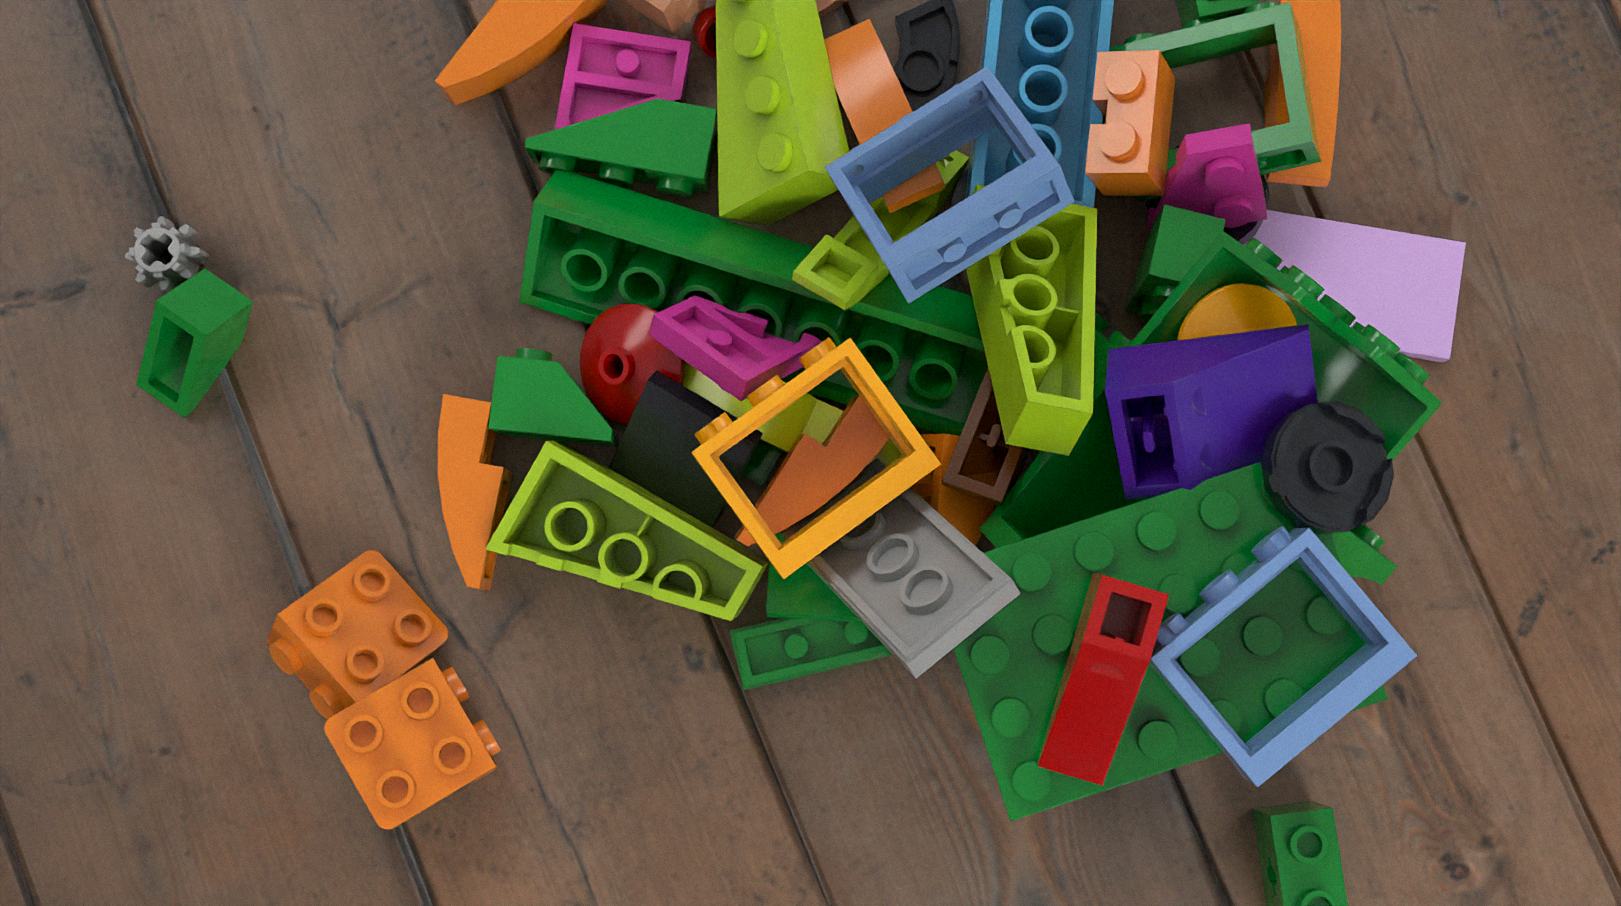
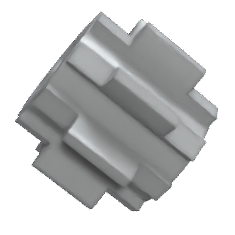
[125,216,210,293]

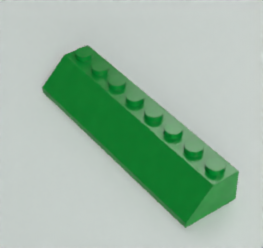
[519,169,989,436]

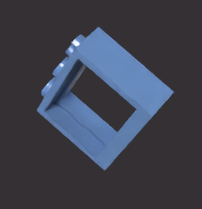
[825,66,1074,304]
[1149,526,1417,787]

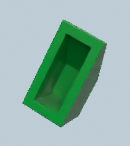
[136,268,254,418]
[488,348,619,448]

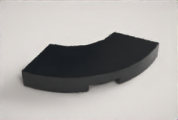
[893,0,960,112]

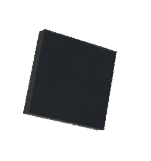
[608,370,763,528]

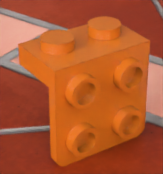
[266,550,448,720]
[324,658,501,830]

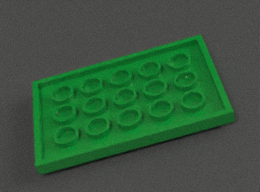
[953,462,1388,822]

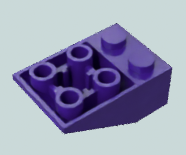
[1105,324,1318,499]

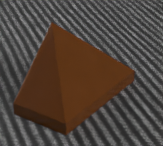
[942,370,1030,506]

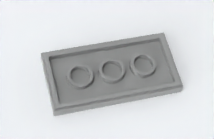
[782,458,1020,678]

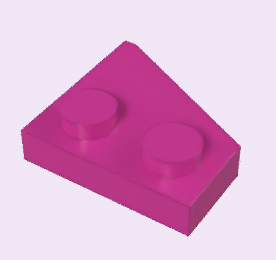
[554,23,692,130]
[1147,123,1268,234]
[649,295,821,401]

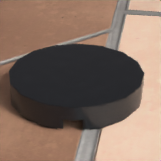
[1261,401,1394,535]

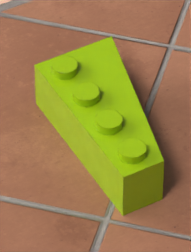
[716,0,849,226]
[966,184,1097,456]
[485,441,769,621]

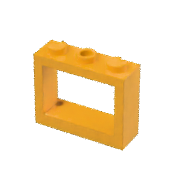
[691,337,941,579]

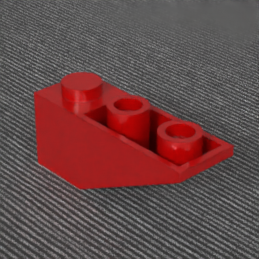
[1037,573,1169,786]

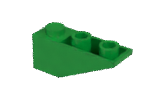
[525,98,718,198]

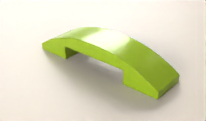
[792,150,970,310]

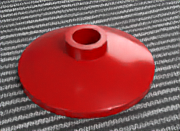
[580,304,685,425]

